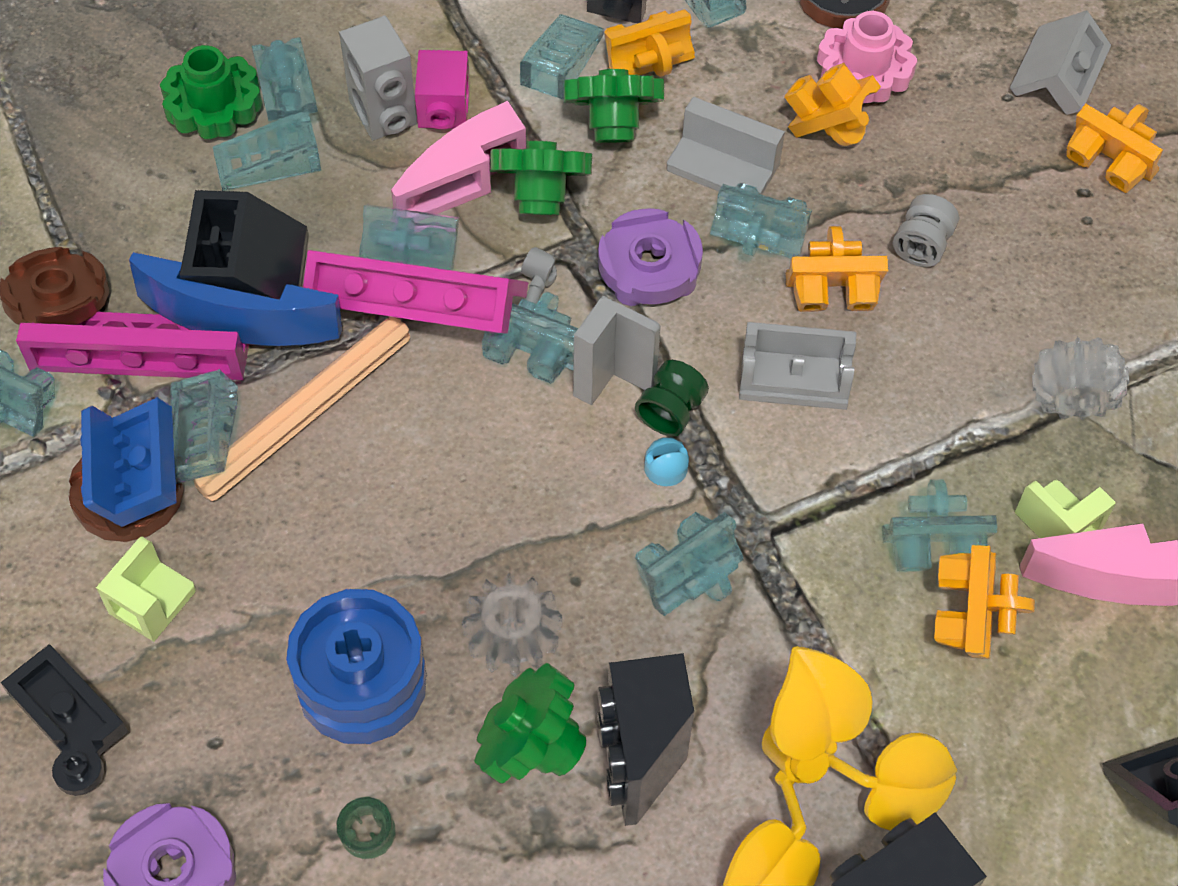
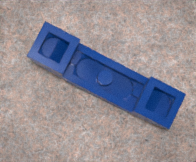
[129,252,342,346]

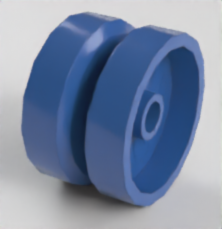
[286,589,427,744]

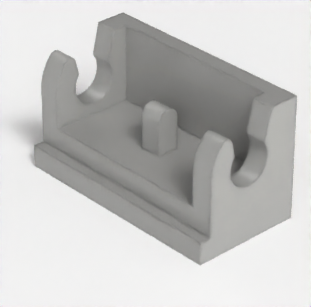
[739,322,856,410]

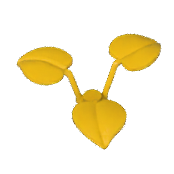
[723,646,958,886]

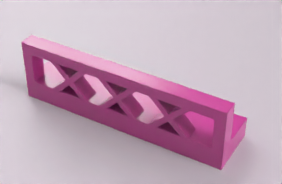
[303,250,528,334]
[16,312,249,380]

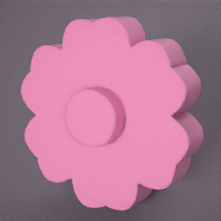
[817,11,917,103]

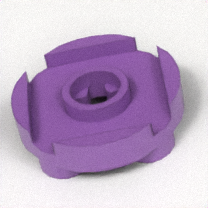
[598,208,703,306]
[103,803,236,886]

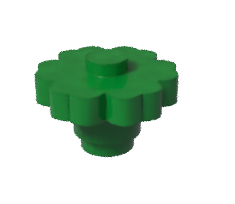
[160,45,263,139]
[563,69,664,143]
[490,141,592,215]
[474,663,586,784]

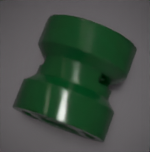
[635,359,709,437]

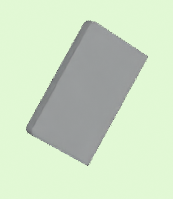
[1010,10,1111,115]
[667,97,785,205]
[573,296,661,405]

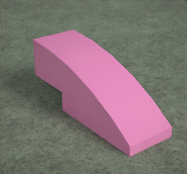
[391,101,526,229]
[1019,524,1178,606]

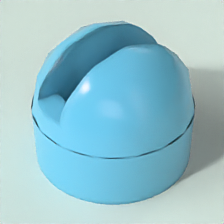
[644,437,689,487]

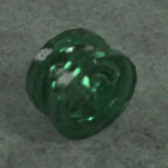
[336,797,396,859]

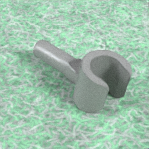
[519,247,557,322]

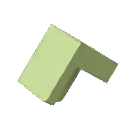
[1015,480,1116,538]
[96,536,196,642]

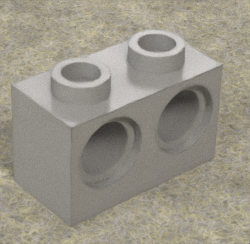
[339,15,417,141]

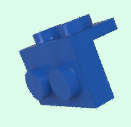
[80,397,177,527]

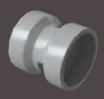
[893,194,960,267]

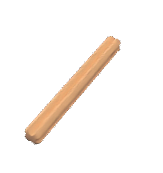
[193,316,410,501]

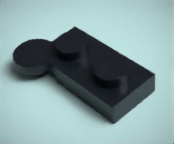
[0,644,128,796]

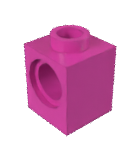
[415,50,470,129]

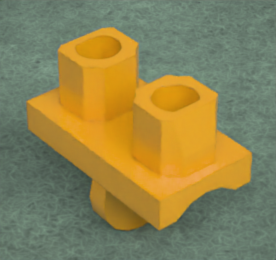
[604,9,695,77]
[784,63,881,146]
[1066,103,1163,193]
[786,226,888,312]
[934,545,1035,659]

